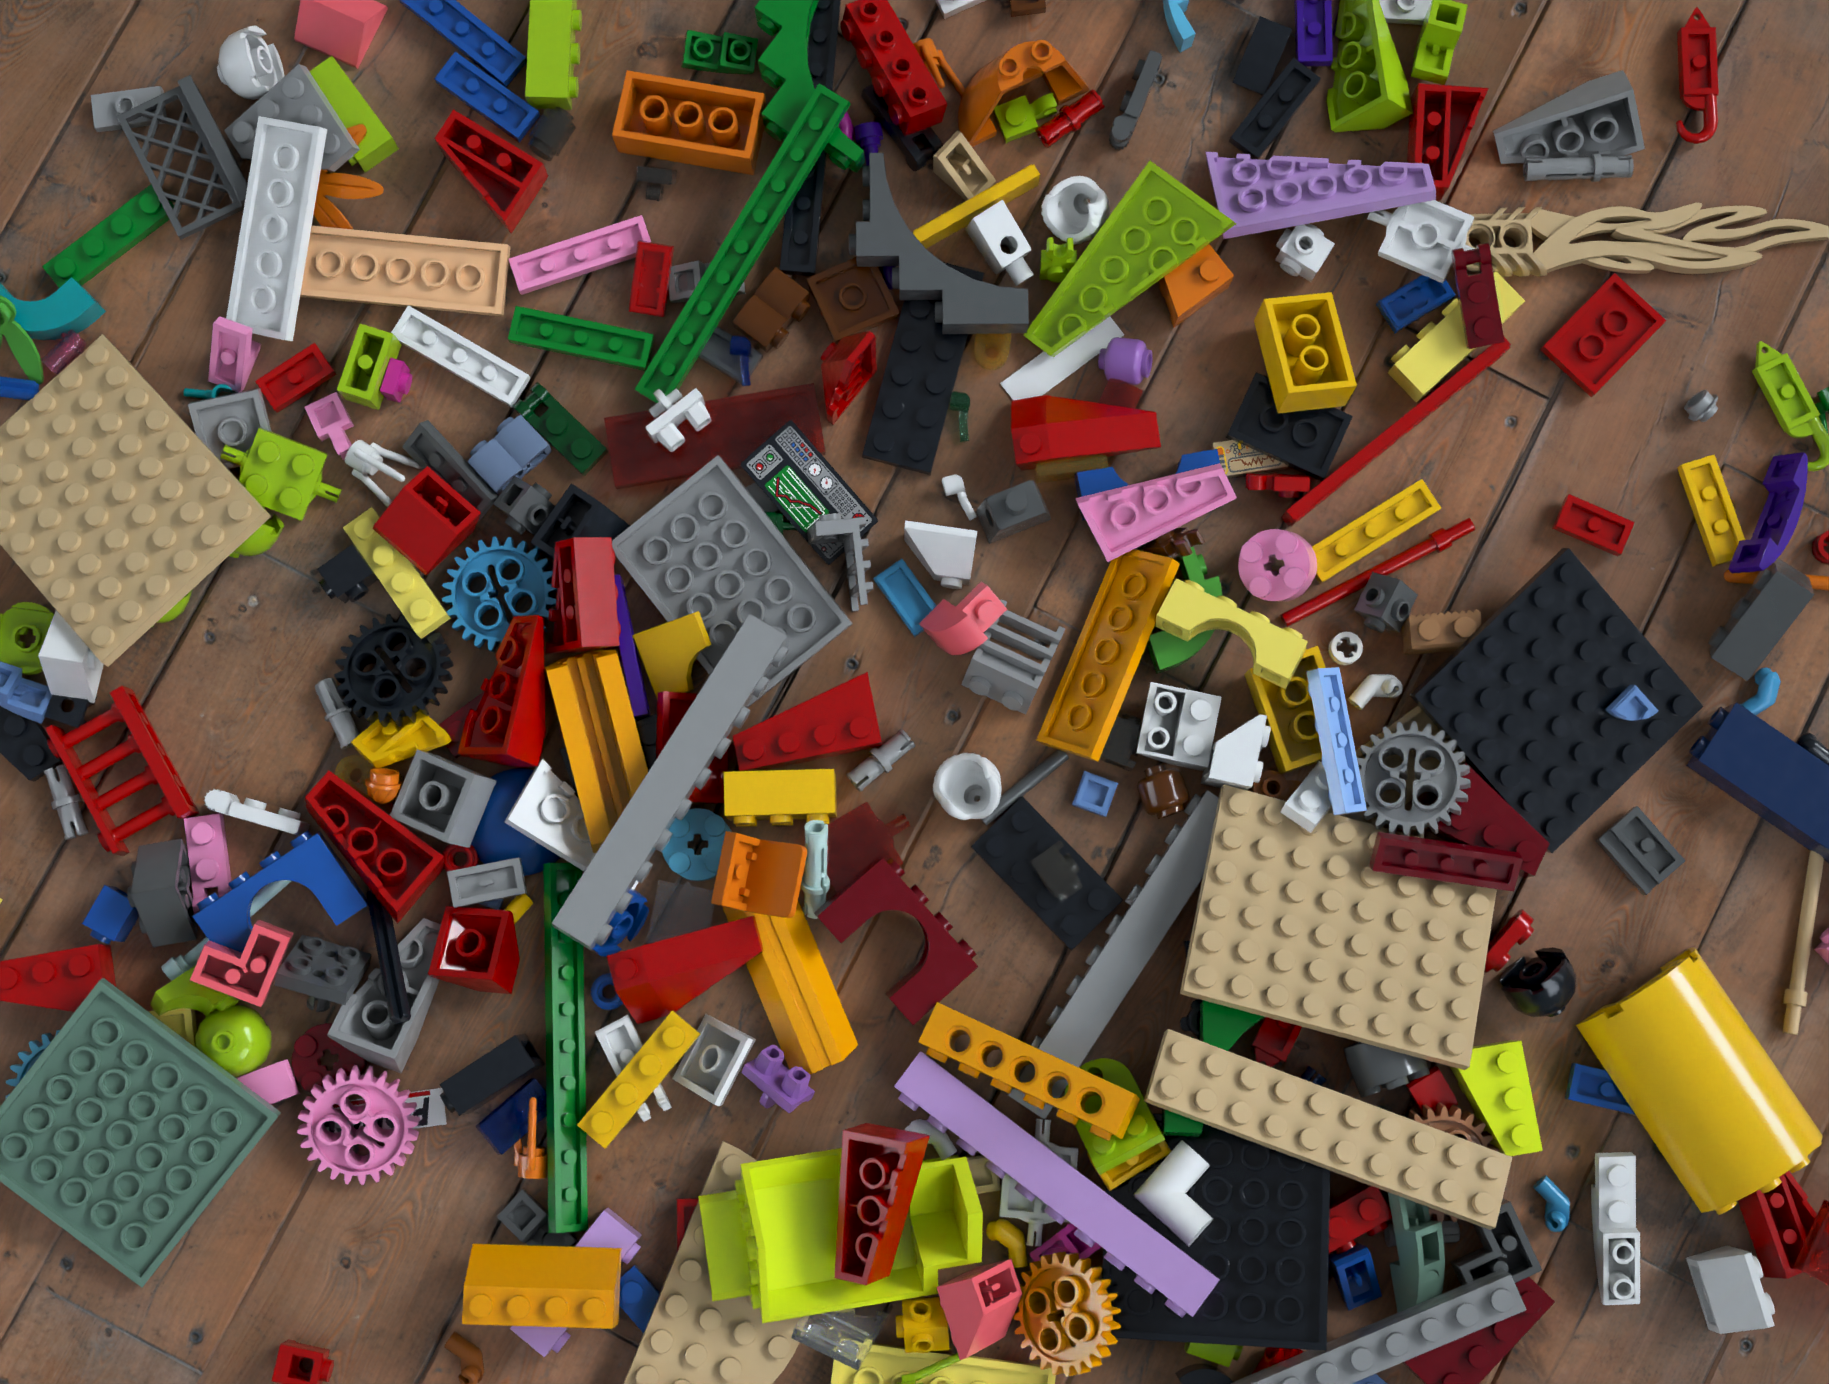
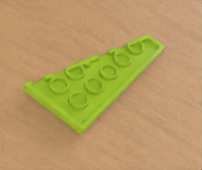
[1023,161,1236,357]

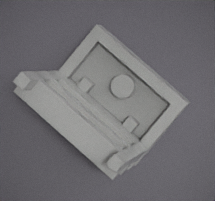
[807,513,873,612]
[961,599,1065,714]

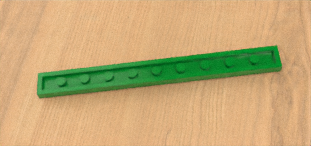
[634,83,851,403]
[543,863,588,1233]

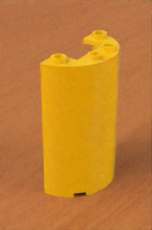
[1576,947,1823,1215]

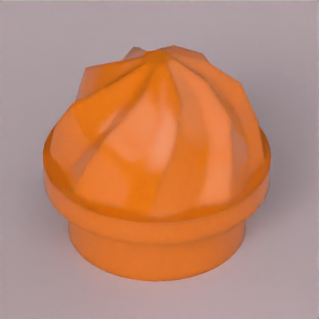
[365,768,402,804]

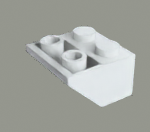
[1136,682,1222,771]
[1201,714,1271,790]
[1686,1245,1775,1334]

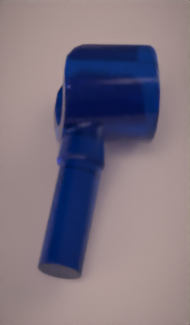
[730,336,752,386]

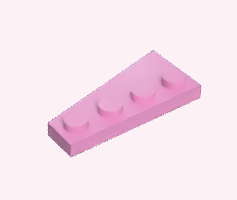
[1075,463,1237,562]

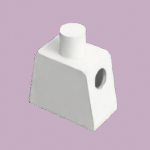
[965,200,1034,286]

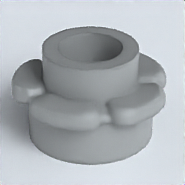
[1684,389,1718,422]

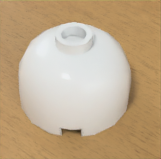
[217,26,284,100]

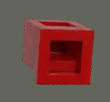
[271,1339,334,1384]

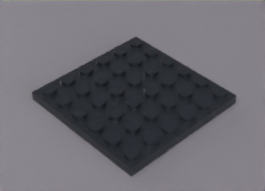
[1410,548,1703,853]
[1102,1113,1331,1351]

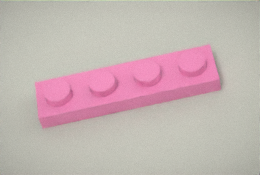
[508,215,651,295]

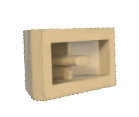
[933,130,996,201]

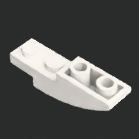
[1591,1152,1640,1305]

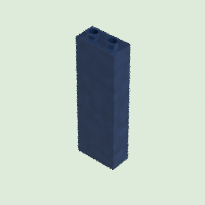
[1686,702,1829,863]

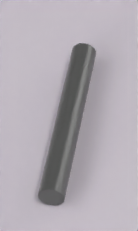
[980,750,1069,826]

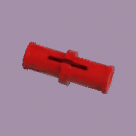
[1035,89,1105,148]

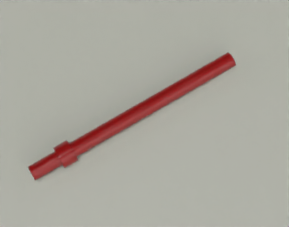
[1280,518,1475,627]

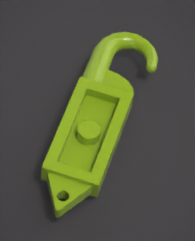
[1752,341,1829,472]

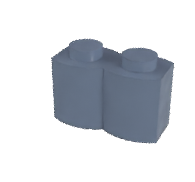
[467,415,552,496]

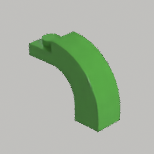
[1147,546,1222,674]

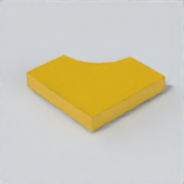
[633,611,711,700]

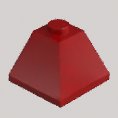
[428,906,520,994]

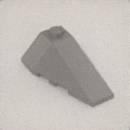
[1493,70,1645,164]
[327,918,441,1073]

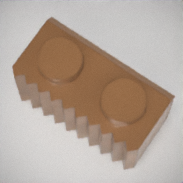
[1401,609,1482,655]

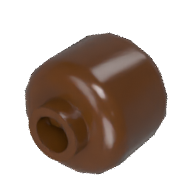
[1137,763,1190,819]

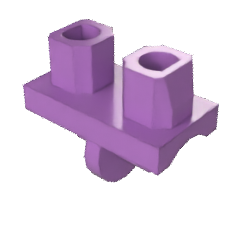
[741,1045,815,1113]

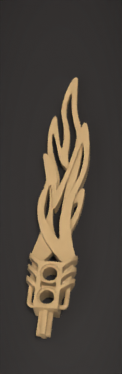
[1466,203,1829,277]

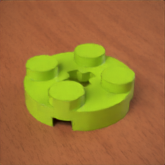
[0,602,54,675]

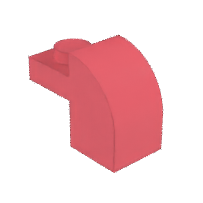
[919,582,1007,655]

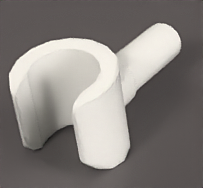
[942,474,977,521]

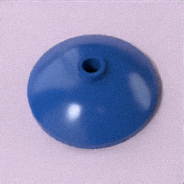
[471,768,561,876]

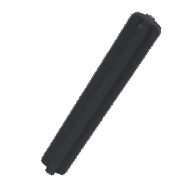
[366,890,411,1024]

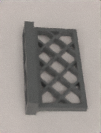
[116,75,248,240]

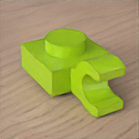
[993,93,1057,143]

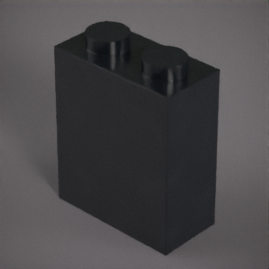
[439,1034,545,1116]

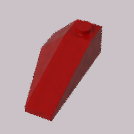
[820,331,877,425]
[458,615,546,767]
[607,915,764,1024]

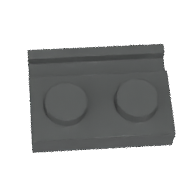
[1595,806,1686,895]

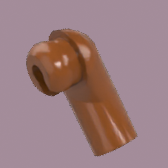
[444,1332,484,1384]

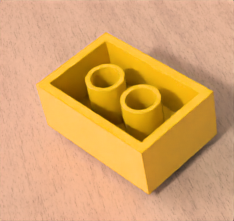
[1254,292,1357,413]
[1244,646,1326,774]
[724,769,837,827]

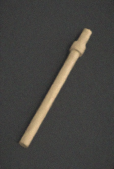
[1782,851,1824,1035]

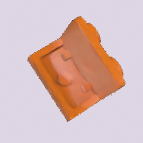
[711,831,807,918]

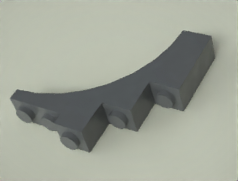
[849,153,1029,334]

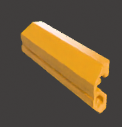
[545,650,648,853]
[722,900,858,1074]

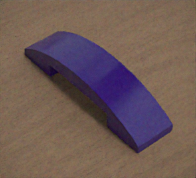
[1728,452,1808,574]

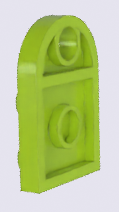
[1065,1058,1165,1175]

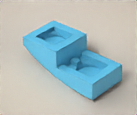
[1163,0,1196,53]

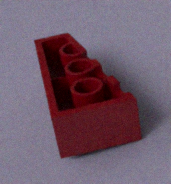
[1402,1277,1555,1384]

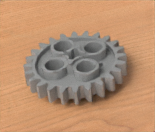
[1357,721,1471,838]

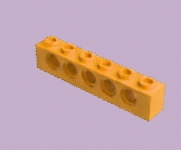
[918,1002,1141,1141]

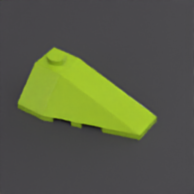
[1327,0,1413,132]

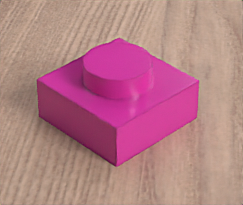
[380,358,412,403]

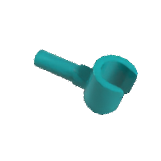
[183,384,233,399]

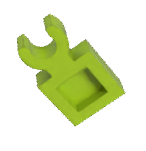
[1039,237,1077,283]

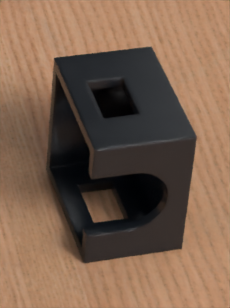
[44,695,97,728]

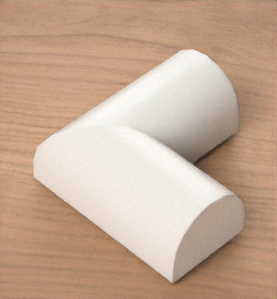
[1133,1140,1213,1247]

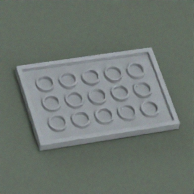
[612,455,853,708]

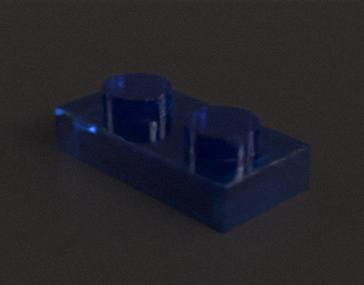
[476,1078,547,1155]

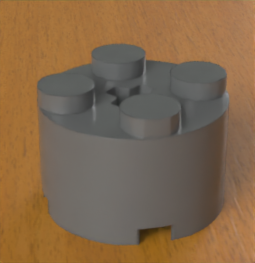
[1343,1042,1430,1098]

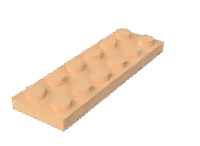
[300,226,511,317]

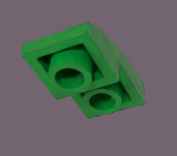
[681,30,758,74]

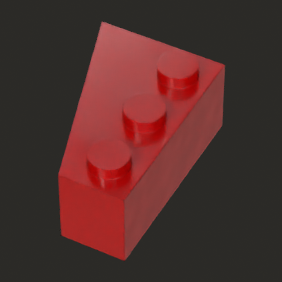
[1407,83,1489,201]
[434,109,549,234]
[545,537,621,654]

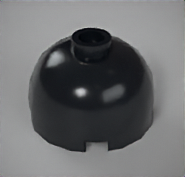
[1500,947,1576,1017]

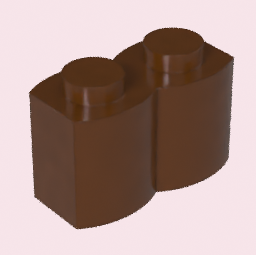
[733,267,811,352]

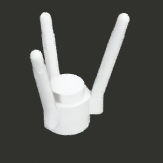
[345,440,421,507]

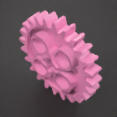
[297,1065,420,1185]

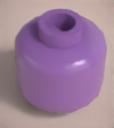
[1098,337,1152,385]

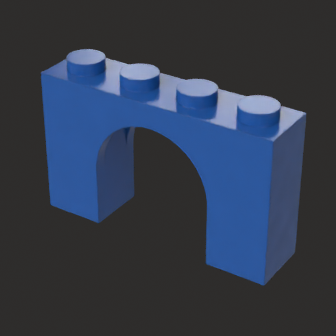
[192,830,368,953]

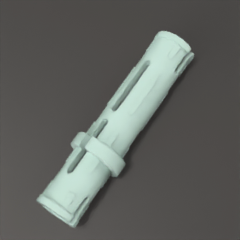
[801,820,830,919]

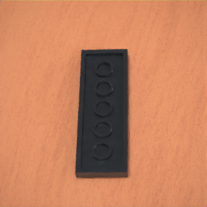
[862,262,984,475]

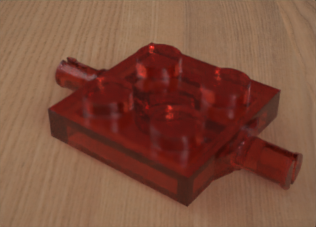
[803,802,911,892]

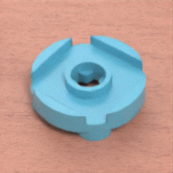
[662,808,732,881]

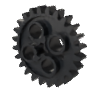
[334,614,454,727]

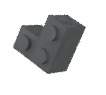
[127,838,198,947]
[1450,1199,1542,1286]

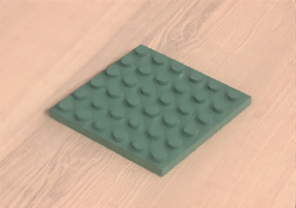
[0,978,281,1287]

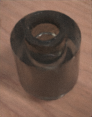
[527,106,576,161]

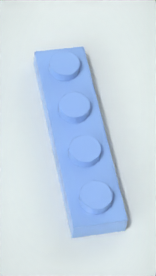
[1306,667,1367,815]

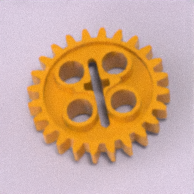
[1012,1252,1121,1377]

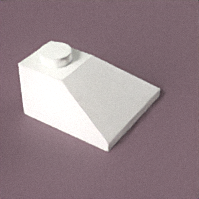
[904,521,977,589]

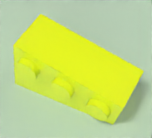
[1450,1040,1543,1156]

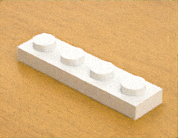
[391,305,531,408]

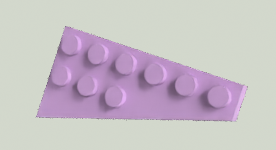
[1206,152,1436,239]

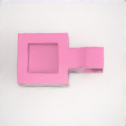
[304,392,354,460]

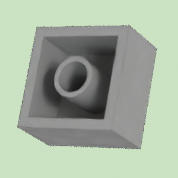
[390,749,496,848]

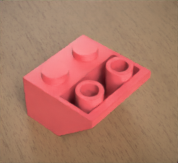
[937,1259,1023,1360]

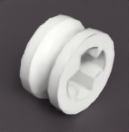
[1328,631,1363,665]

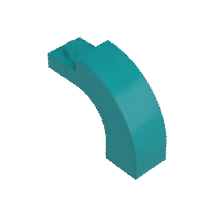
[0,277,106,340]

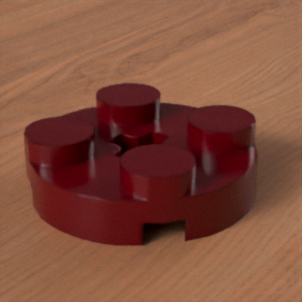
[292,1023,367,1093]

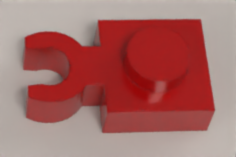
[1245,473,1310,498]

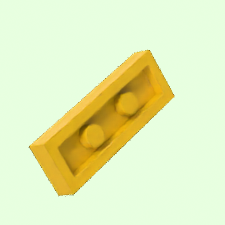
[1677,454,1745,567]

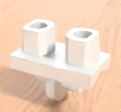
[645,388,712,452]

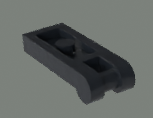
[861,84,943,171]

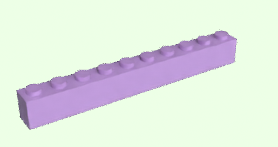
[894,1051,1220,1318]

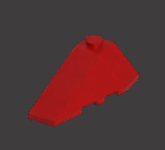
[1011,395,1161,471]

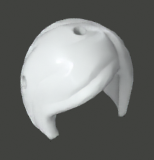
[1041,176,1110,245]
[933,753,1002,820]

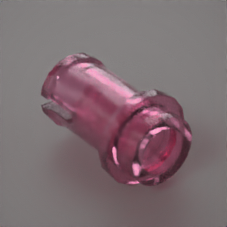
[40,329,87,375]

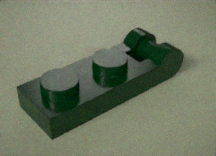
[512,382,609,476]

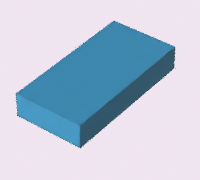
[873,558,936,637]

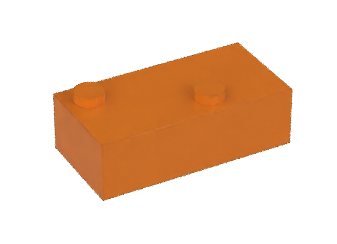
[612,70,767,175]

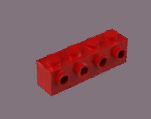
[840,0,947,136]
[1329,1183,1392,1254]

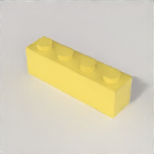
[1388,271,1525,403]

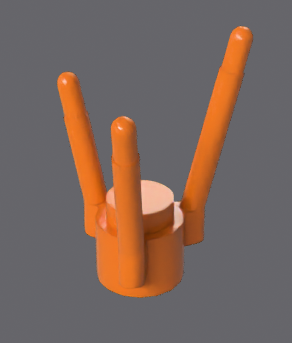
[913,38,965,97]
[508,1097,548,1179]

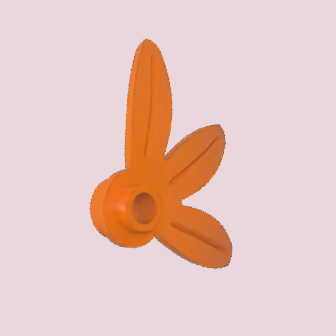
[313,124,384,230]

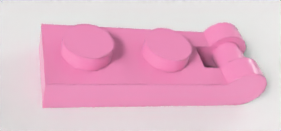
[184,813,231,914]

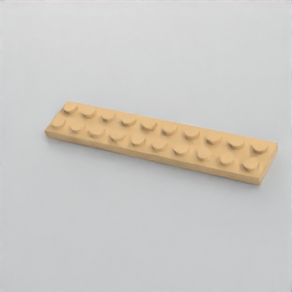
[1144,1029,1513,1230]

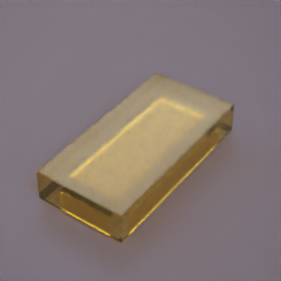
[1034,454,1109,484]

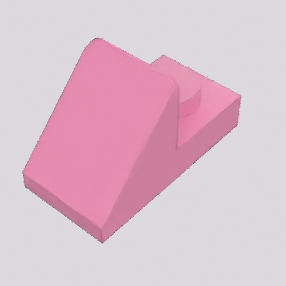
[208,316,261,392]

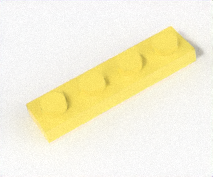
[343,507,451,639]

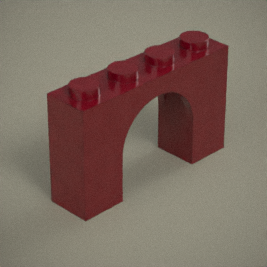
[814,855,978,1025]

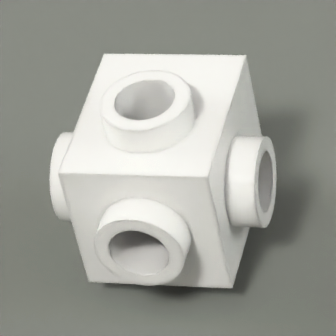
[1276,224,1335,282]

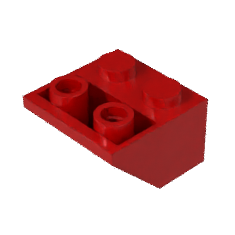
[373,466,481,576]

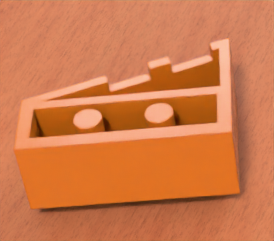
[1159,244,1234,328]

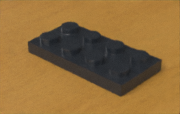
[971,796,1123,951]

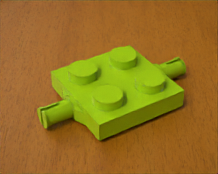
[220,428,342,521]

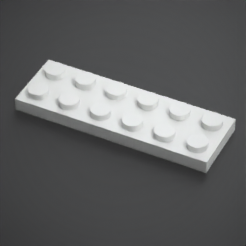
[226,116,327,341]

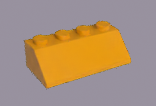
[462,1243,622,1329]

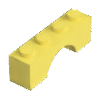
[1155,578,1308,689]

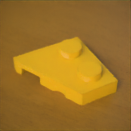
[351,711,452,768]

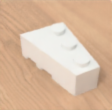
[38,610,104,703]

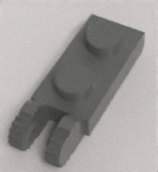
[1109,50,1163,150]

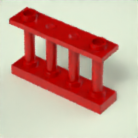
[45,686,199,856]

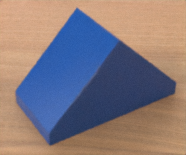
[1329,1243,1382,1311]

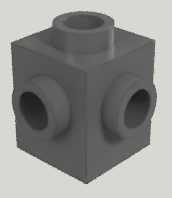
[493,476,555,536]
[1354,572,1418,633]

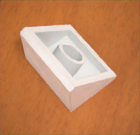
[672,1014,756,1106]

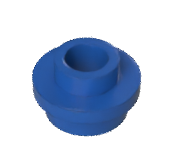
[591,973,623,1010]

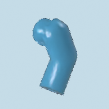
[1740,667,1781,715]
[1533,1175,1570,1232]

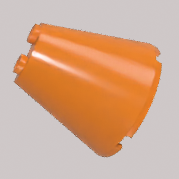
[958,40,1089,147]

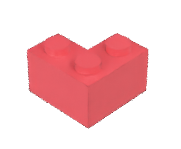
[190,920,293,1007]

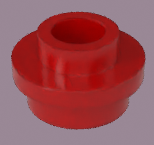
[442,844,479,872]

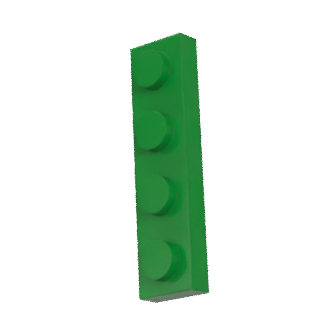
[42,184,174,288]
[508,306,655,371]

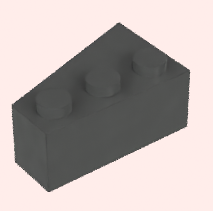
[1708,558,1815,681]

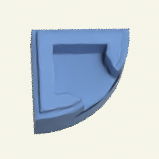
[1605,684,1659,721]

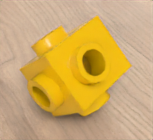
[895,1297,949,1353]

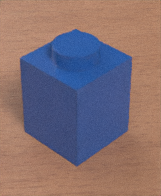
[82,885,139,945]

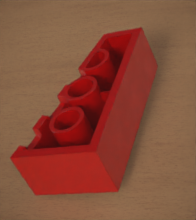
[733,672,882,771]
[305,770,444,924]
[834,1123,930,1285]

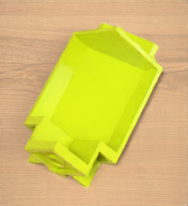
[698,1148,983,1323]

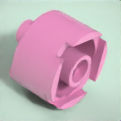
[1238,529,1317,602]

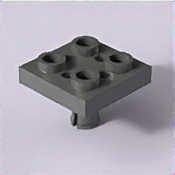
[274,935,372,1012]

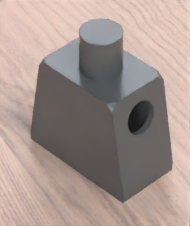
[976,480,1051,544]

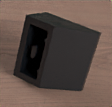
[531,483,630,561]

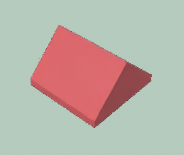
[294,0,388,69]

